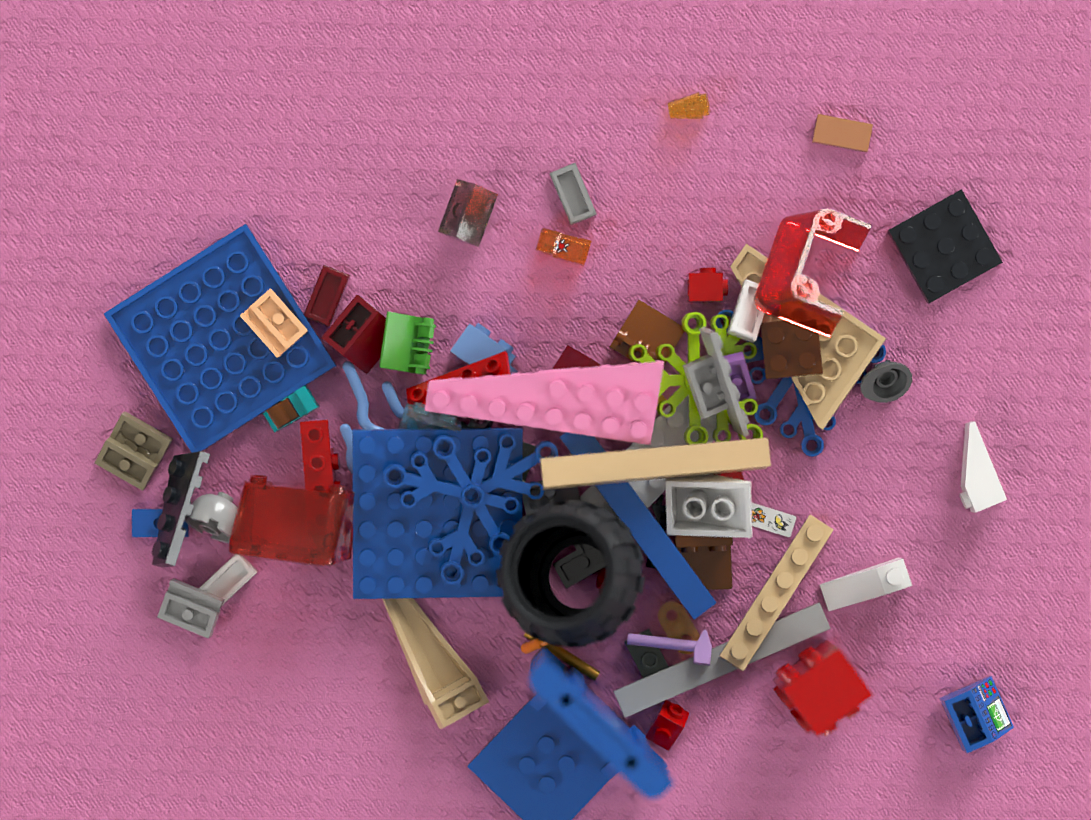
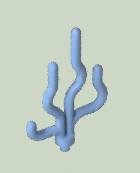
[340,361,418,473]

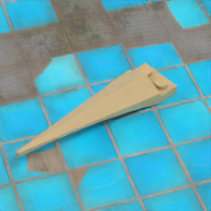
[352,522,489,729]

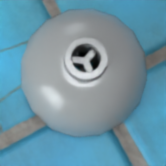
[185,492,242,544]

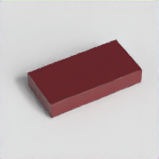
[304,265,350,327]

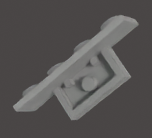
[683,327,749,437]

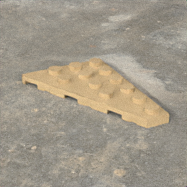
[730,244,886,430]

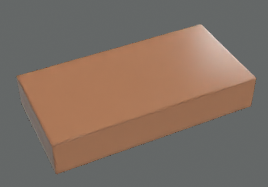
[812,114,873,153]

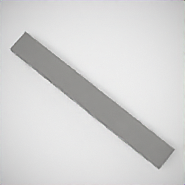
[613,603,831,717]

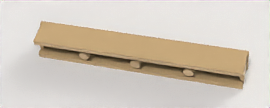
[540,438,771,490]

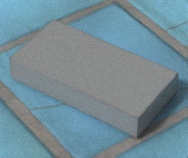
[550,163,597,225]

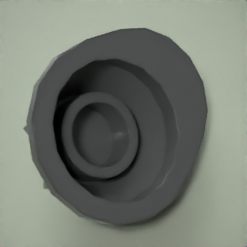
[860,360,912,403]

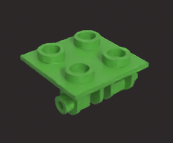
[379,311,436,375]

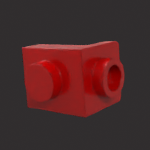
[645,700,689,751]

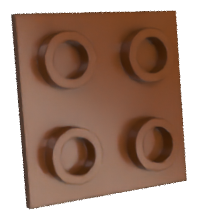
[610,300,685,367]

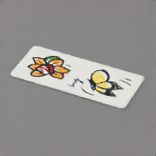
[751,502,796,537]

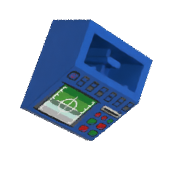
[939,676,1014,753]

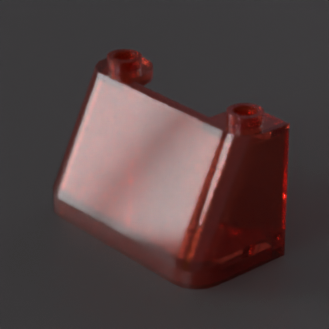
[229,475,355,566]

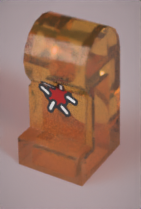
[535,228,592,267]

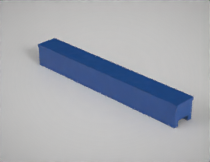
[560,432,717,620]

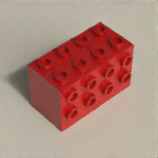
[772,640,873,737]

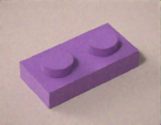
[723,351,756,401]

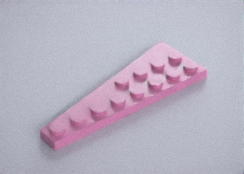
[425,360,664,445]

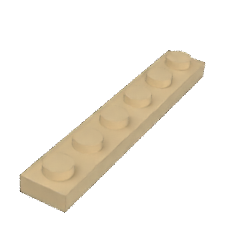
[719,515,834,672]

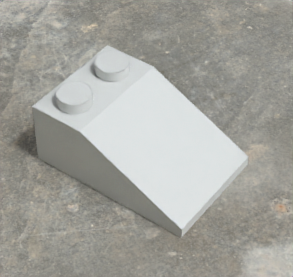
[665,474,752,538]

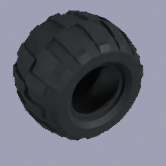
[496,500,645,648]

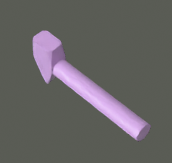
[627,630,712,666]

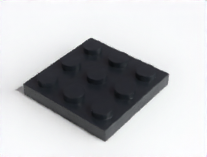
[887,189,1003,304]

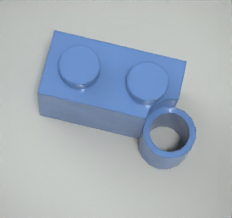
[450,323,518,373]

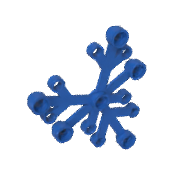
[716,309,886,457]
[383,433,558,585]

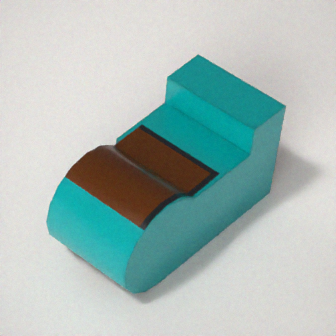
[263,385,320,433]

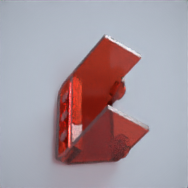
[754,209,872,337]

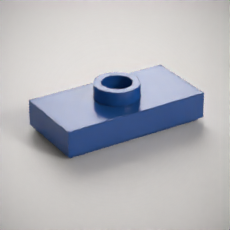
[132,509,189,537]

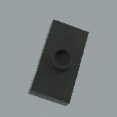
[624,628,669,678]

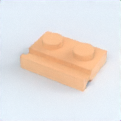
[240,288,308,358]

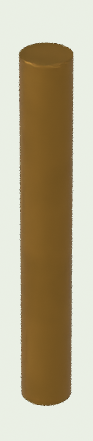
[524,632,600,681]

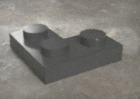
[553,544,605,589]

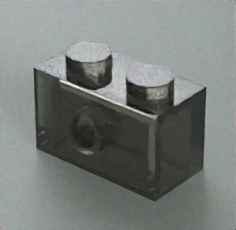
[438,179,498,247]

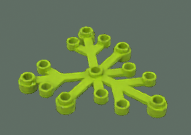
[628,312,763,445]

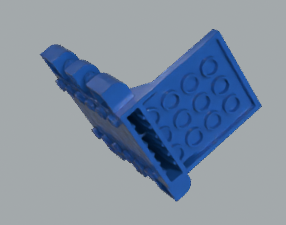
[467,646,674,820]

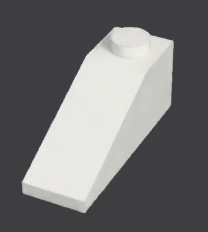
[960,421,1007,513]
[819,557,912,611]

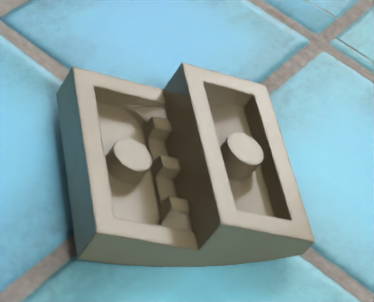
[95,411,173,491]

